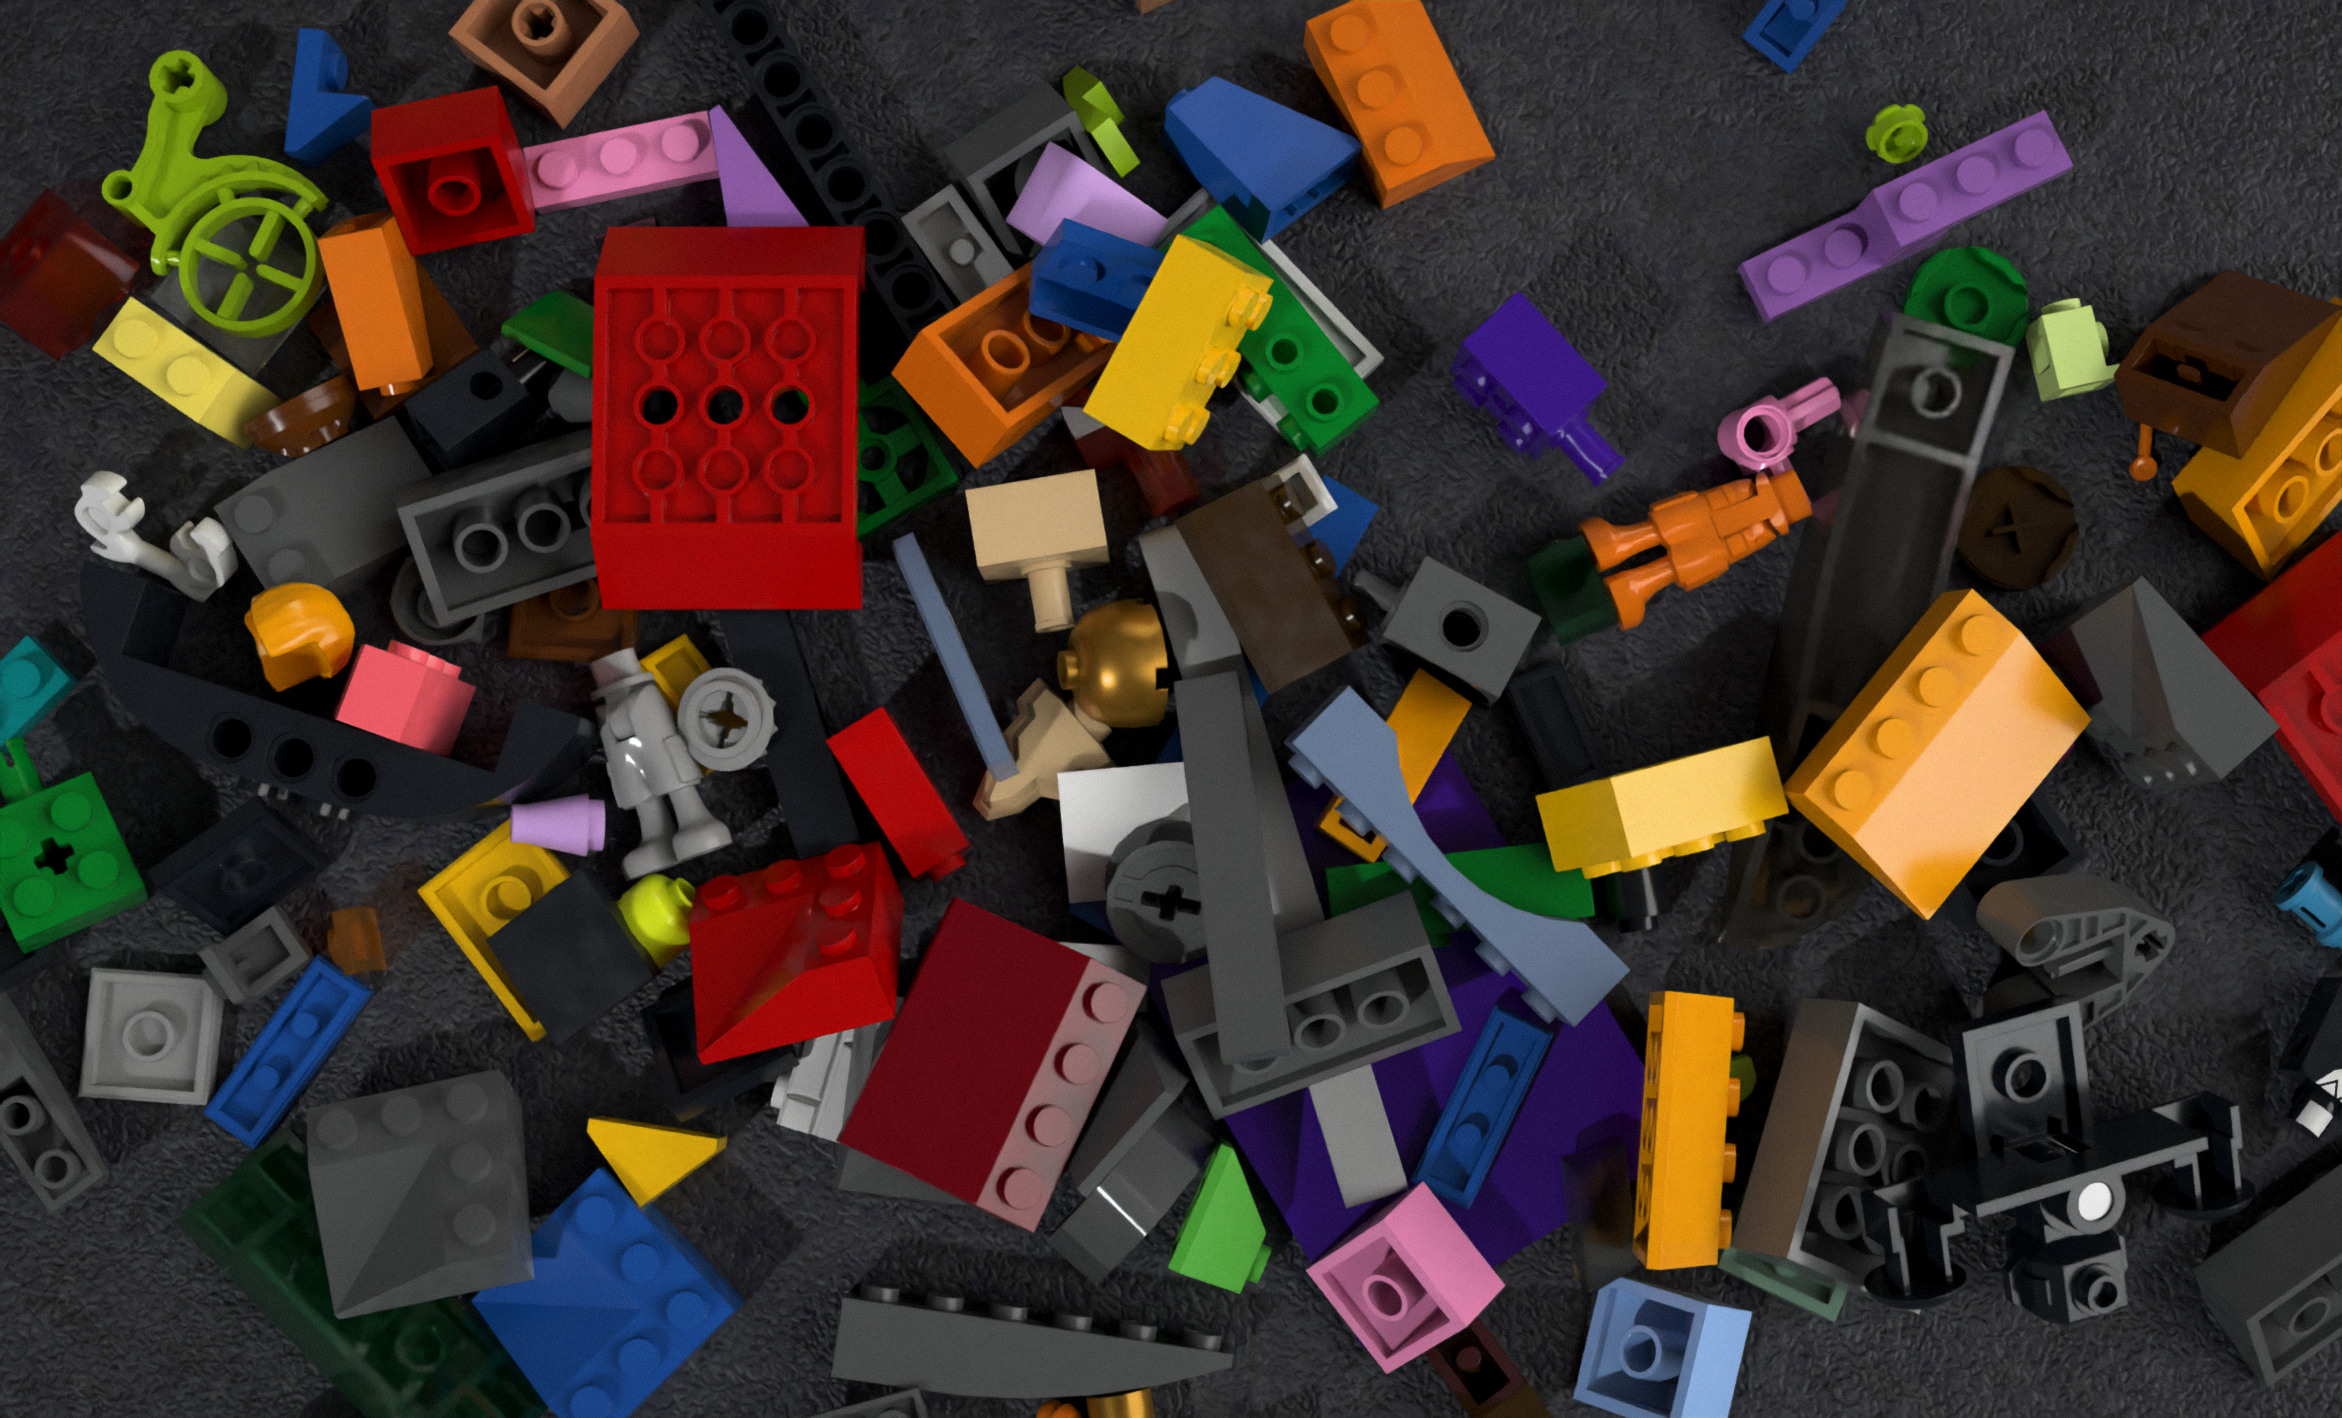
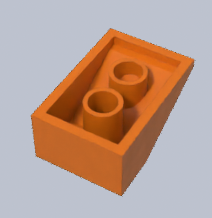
[891,259,1118,469]

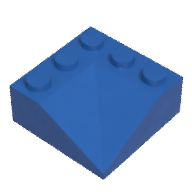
[471,1164,746,1418]

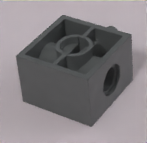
[1350,555,1542,710]

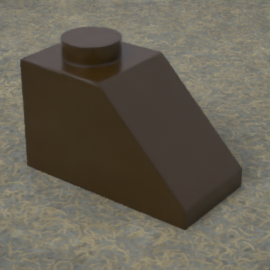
[1424,1316,1553,1418]

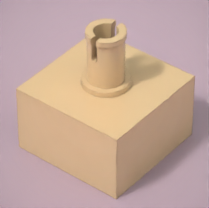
[965,469,1110,633]

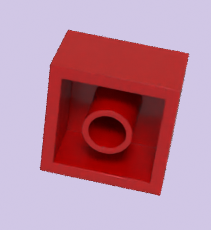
[371,85,536,256]

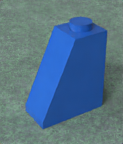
[1160,75,1362,245]

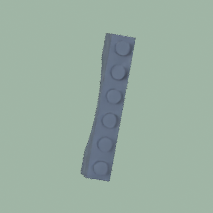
[1284,686,1630,1027]

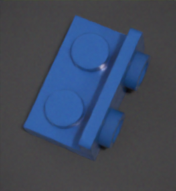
[1029,218,1166,343]

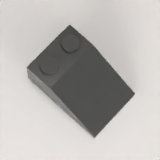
[213,415,434,600]
[1067,1012,1193,1198]

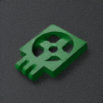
[796,374,960,542]

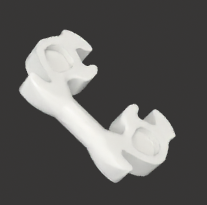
[75,470,238,603]

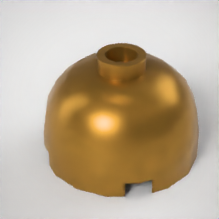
[1057,598,1168,728]

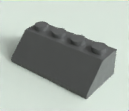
[392,426,597,627]
[1160,889,1462,1120]
[2193,1164,2342,1388]

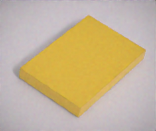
[417,818,571,1042]

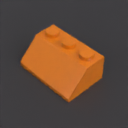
[1303,0,1496,210]

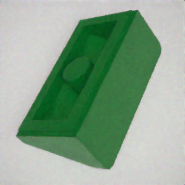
[501,291,594,378]

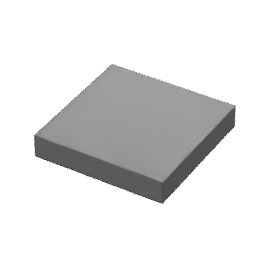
[78,968,224,1105]

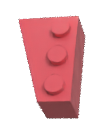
[332,639,476,758]

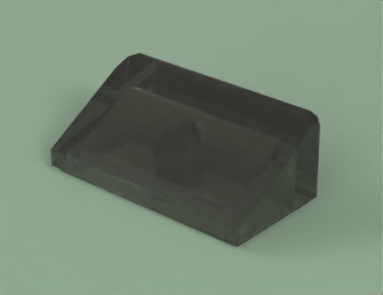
[1560,1143,1639,1292]

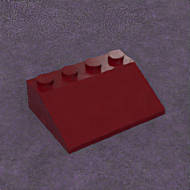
[836,897,1147,1233]

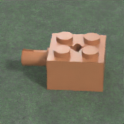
[448,0,640,130]

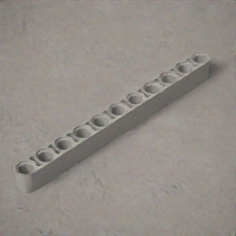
[1138,524,1409,1209]

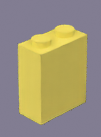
[92,296,284,451]

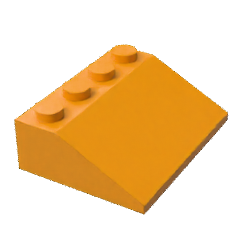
[1782,589,2092,920]
[1632,991,1745,1270]

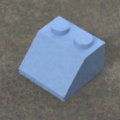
[1573,1271,1752,1418]

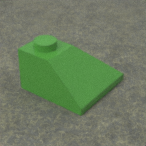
[1167,1138,1272,1294]

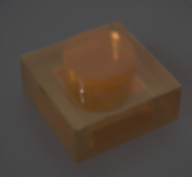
[328,906,387,976]

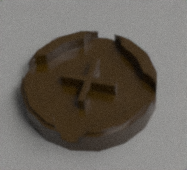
[1948,466,2079,592]

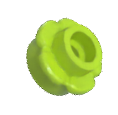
[1866,104,1928,164]

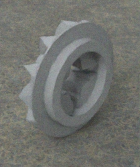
[678,668,779,771]

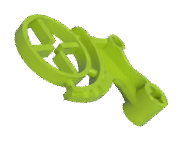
[102,50,330,338]

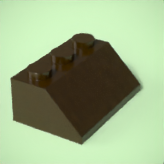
[1174,474,1371,695]

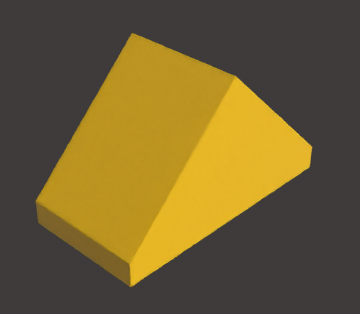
[587,1116,728,1207]

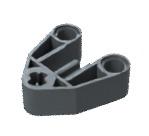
[1974,872,2176,1065]
[1046,1102,1218,1284]

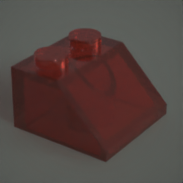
[0,187,141,362]

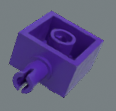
[1450,291,1626,488]

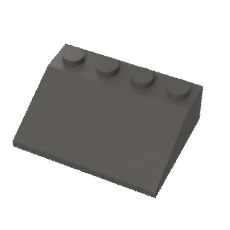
[1730,997,1964,1314]

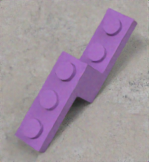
[1738,109,2073,324]

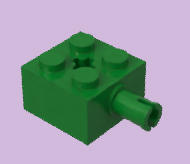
[0,737,149,954]

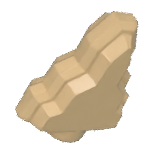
[972,677,1119,821]

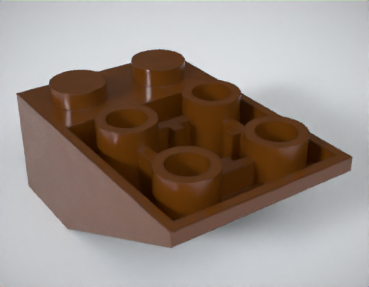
[2113,269,2342,460]

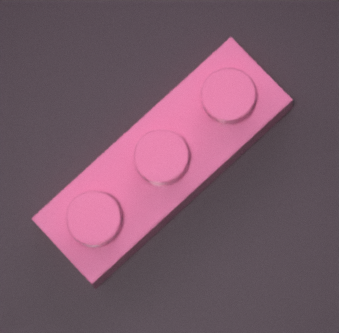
[523,110,720,215]

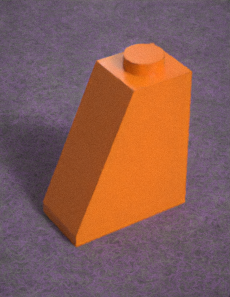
[317,209,433,396]

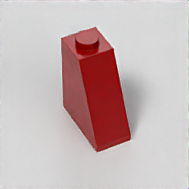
[826,706,973,884]

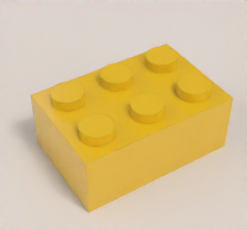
[1083,234,1274,451]
[1535,736,1789,879]

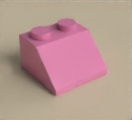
[1306,1181,1506,1374]

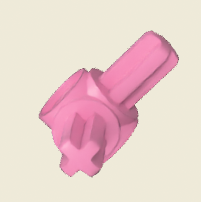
[1717,377,1841,506]

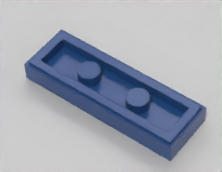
[202,954,375,1150]
[1409,1004,1554,1210]

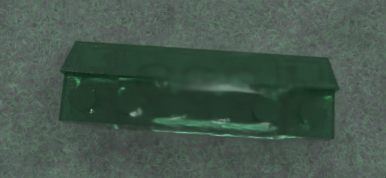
[177,1127,549,1418]

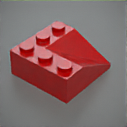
[689,840,904,1065]

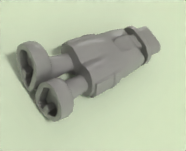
[589,647,733,882]

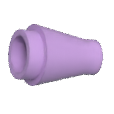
[510,793,605,857]

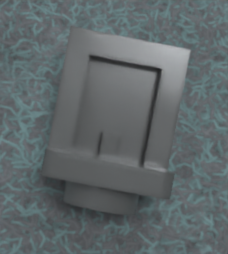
[198,906,315,1004]

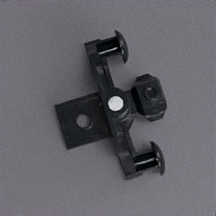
[1860,994,2255,1326]

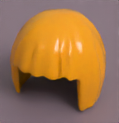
[244,582,355,692]

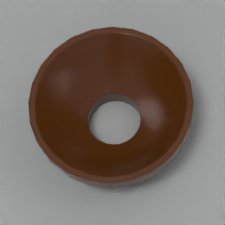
[242,373,357,460]

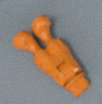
[1577,469,1813,631]

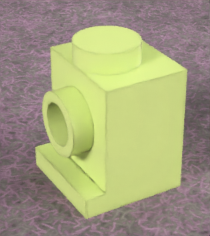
[2025,298,2119,402]

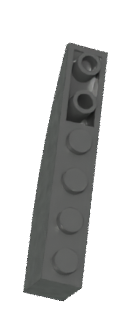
[0,991,109,1214]
[831,1282,1233,1399]

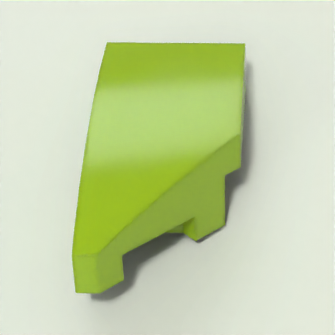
[1063,65,1140,178]

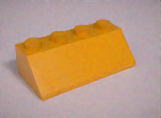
[2171,296,2342,583]

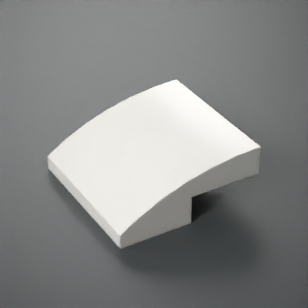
[1057,762,1191,903]

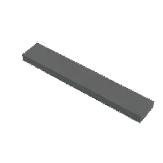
[1173,670,1292,1065]

